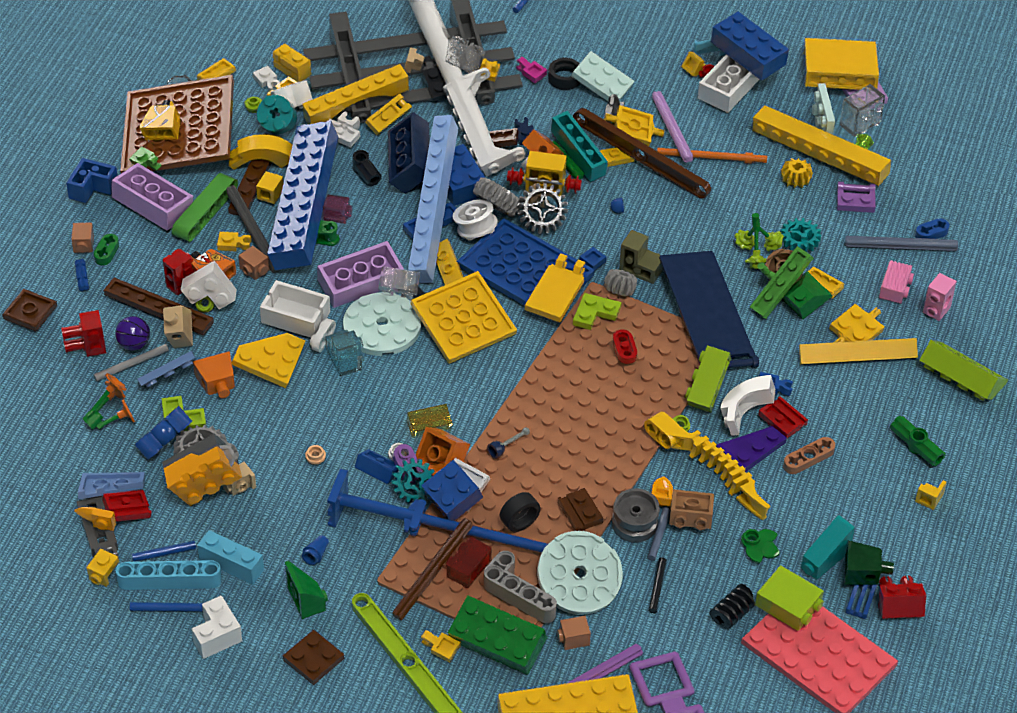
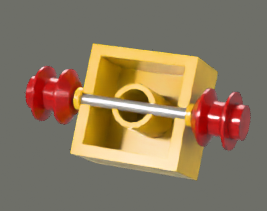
[507,151,582,196]

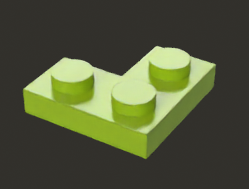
[573,293,622,330]
[161,396,206,432]

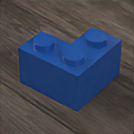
[66,158,118,203]

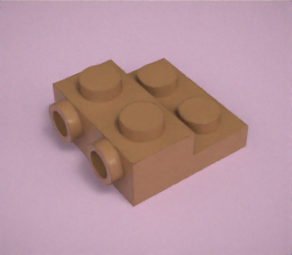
[669,489,714,530]

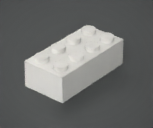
[698,54,759,113]

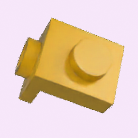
[86,548,119,587]

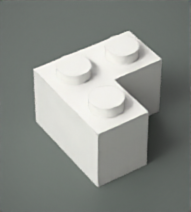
[181,261,237,310]
[192,595,242,659]

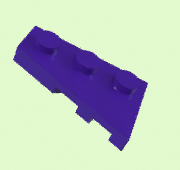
[716,426,787,472]

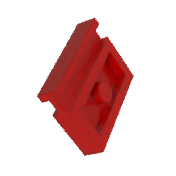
[758,396,808,438]
[102,490,152,522]

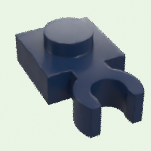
[514,117,534,145]

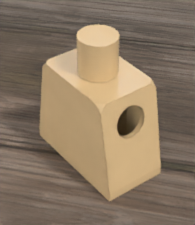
[163,305,193,349]

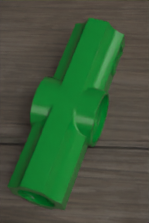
[890,416,946,467]

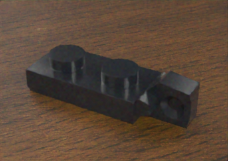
[422,56,447,101]

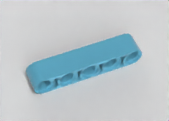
[115,560,222,590]

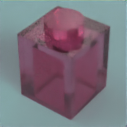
[323,194,353,224]

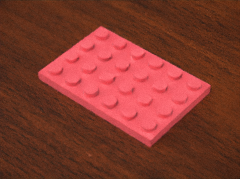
[741,606,898,713]

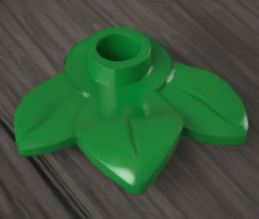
[741,529,780,563]

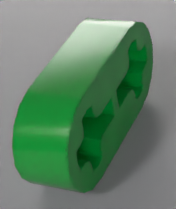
[94,234,119,266]

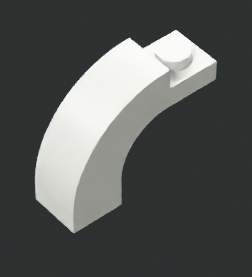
[720,375,776,436]

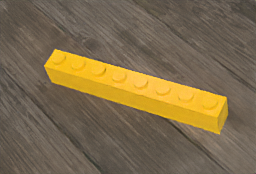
[752,105,891,186]

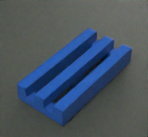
[846,585,877,619]

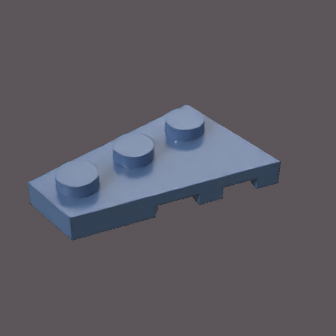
[138,351,196,387]
[78,472,145,500]

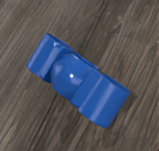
[134,406,192,460]

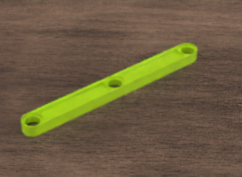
[352,593,463,713]

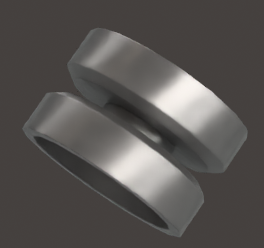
[612,488,660,542]

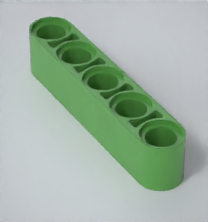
[172,173,238,242]

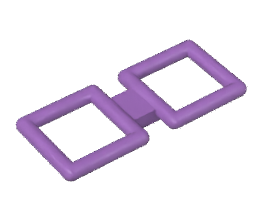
[630,652,705,713]

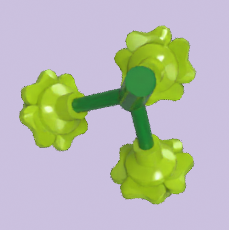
[734,213,784,269]

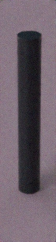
[648,557,667,614]

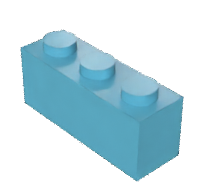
[197,530,264,585]

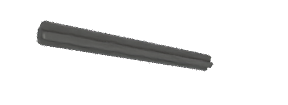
[226,185,281,273]

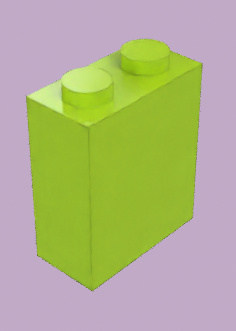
[755,565,824,631]

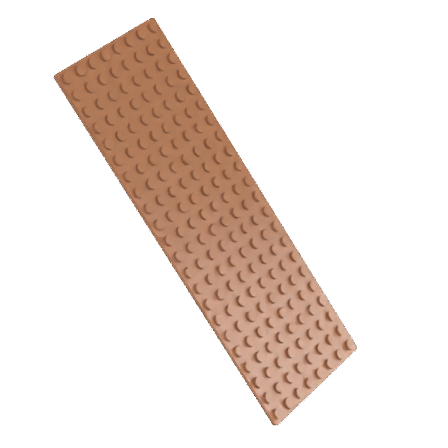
[378,282,700,628]

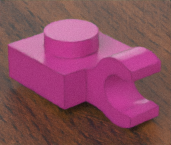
[516,57,547,83]

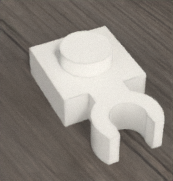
[252,66,280,92]

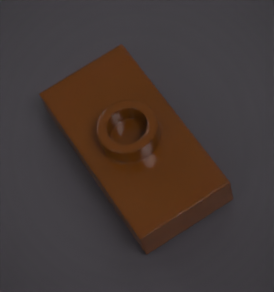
[489,128,519,147]

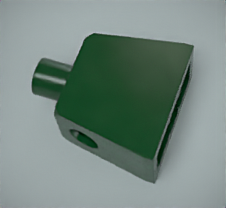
[844,540,894,585]

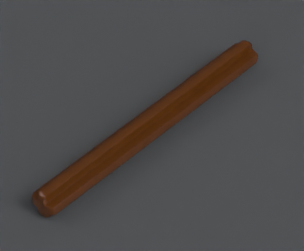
[392,518,473,620]

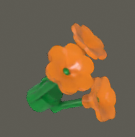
[82,373,135,430]

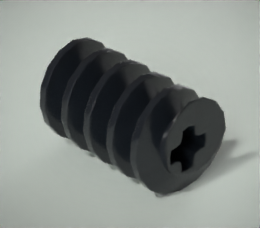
[709,584,755,629]

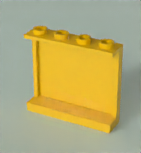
[803,38,879,91]

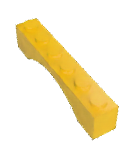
[302,64,409,124]

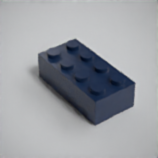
[388,112,430,194]

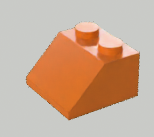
[415,427,470,475]

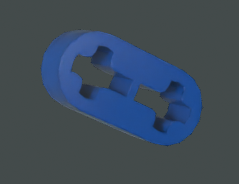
[915,218,949,239]

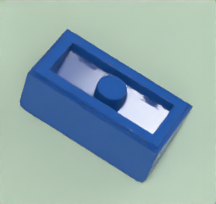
[355,449,398,484]

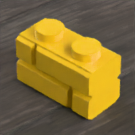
[273,44,311,82]

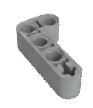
[484,551,557,623]

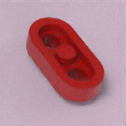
[613,329,637,364]

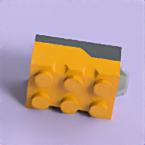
[162,434,242,506]

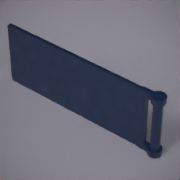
[659,251,759,368]

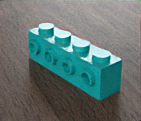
[551,111,608,182]

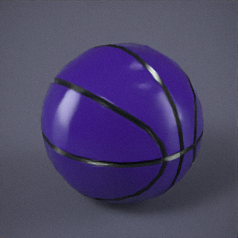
[115,316,150,351]

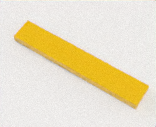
[799,338,918,364]

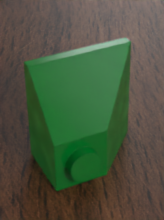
[782,271,832,320]
[285,560,328,619]

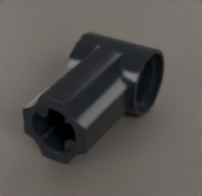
[353,150,382,186]

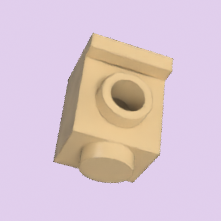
[223,462,256,496]

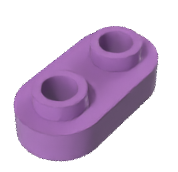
[393,444,422,484]

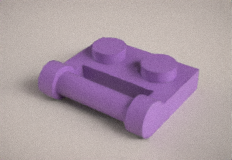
[837,181,876,213]

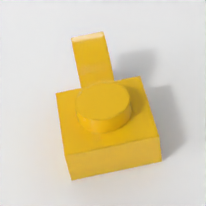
[421,630,461,663]

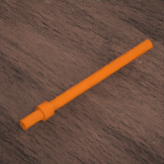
[657,148,767,164]

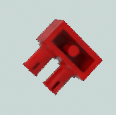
[61,310,106,357]
[878,575,926,618]

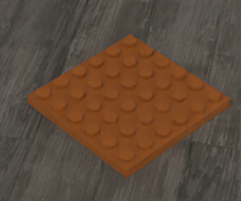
[120,75,234,173]

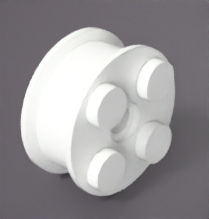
[453,199,498,240]

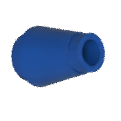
[302,535,329,565]

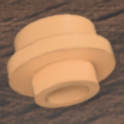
[305,445,326,464]

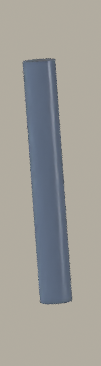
[648,507,671,561]

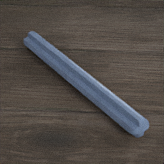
[845,236,958,251]

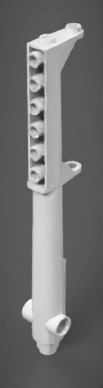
[408,0,525,177]

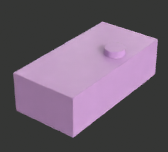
[112,163,193,231]
[317,241,404,308]

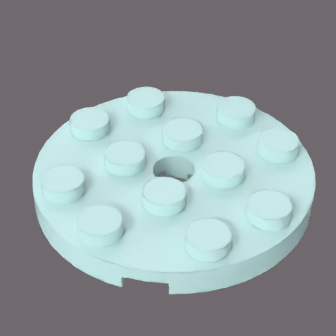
[343,292,421,356]
[537,531,623,615]

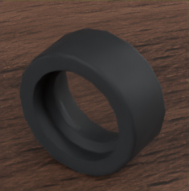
[548,57,581,90]
[499,492,541,532]

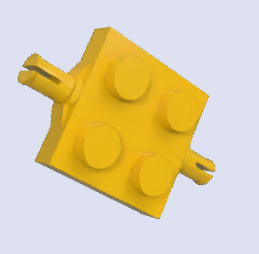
[604,105,665,146]
[829,304,885,343]

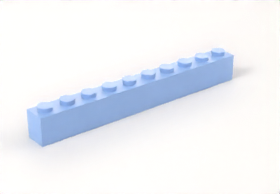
[408,115,458,283]

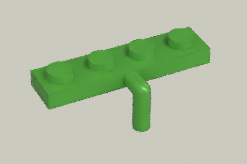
[750,246,814,319]

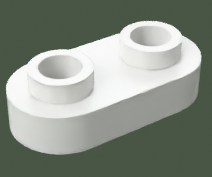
[310,318,336,353]

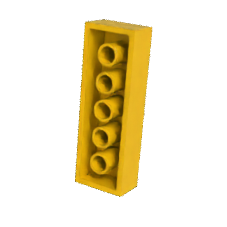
[497,674,638,713]

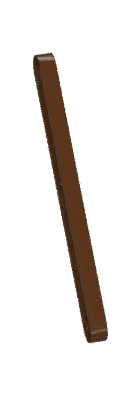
[573,108,711,198]

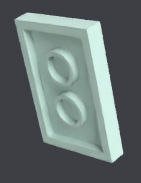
[571,51,634,101]
[812,83,835,134]

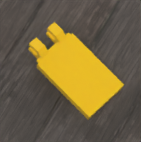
[525,253,585,322]

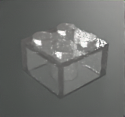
[840,84,885,137]

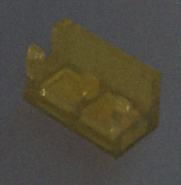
[407,404,452,437]

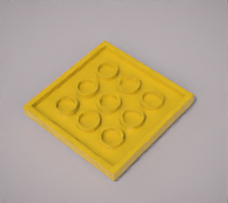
[410,271,517,364]

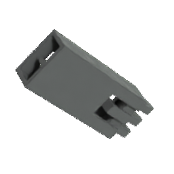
[76,496,119,557]

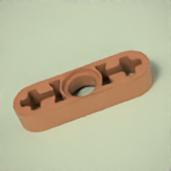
[783,437,835,474]

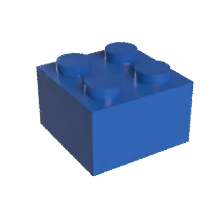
[421,460,483,521]

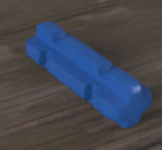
[75,259,89,291]

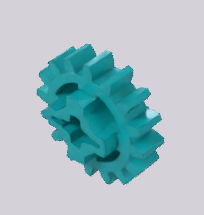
[780,218,821,252]
[391,458,435,503]

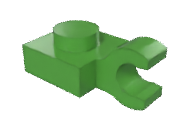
[129,146,162,171]

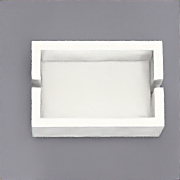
[260,280,331,338]

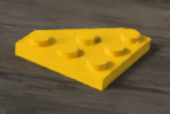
[231,333,305,388]

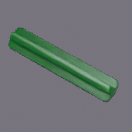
[553,141,584,180]

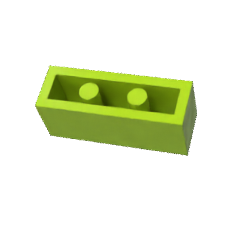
[685,345,731,413]

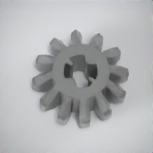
[604,269,638,297]

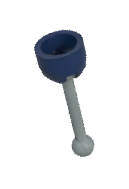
[487,427,530,459]

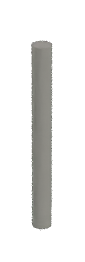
[93,344,169,382]

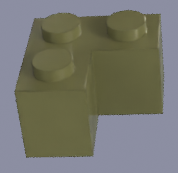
[619,230,663,284]

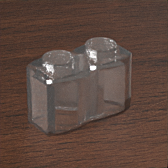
[378,266,420,299]

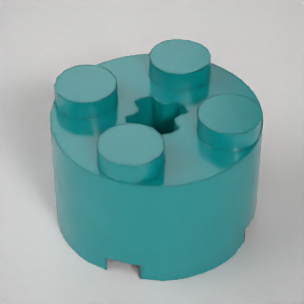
[257,95,297,135]

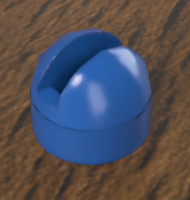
[610,198,624,213]

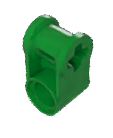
[316,220,340,246]

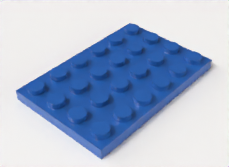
[457,218,595,319]

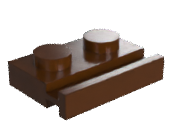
[558,488,603,531]

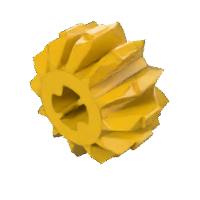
[781,158,813,188]

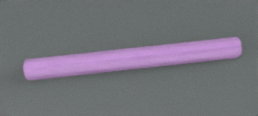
[652,91,693,163]

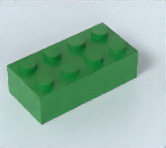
[448,595,547,675]

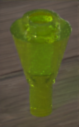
[855,134,874,150]

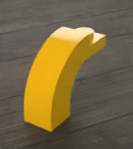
[229,135,293,170]

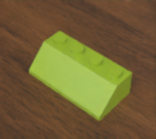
[919,340,1008,401]

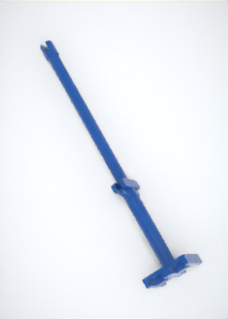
[327,469,548,553]

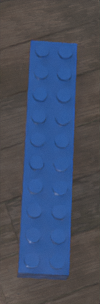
[267,121,338,270]

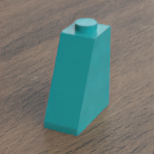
[801,515,855,580]

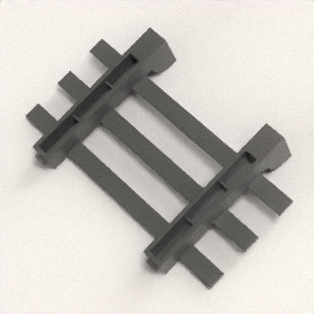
[303,0,523,123]

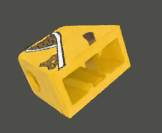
[140,100,180,140]

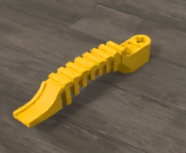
[644,411,770,520]

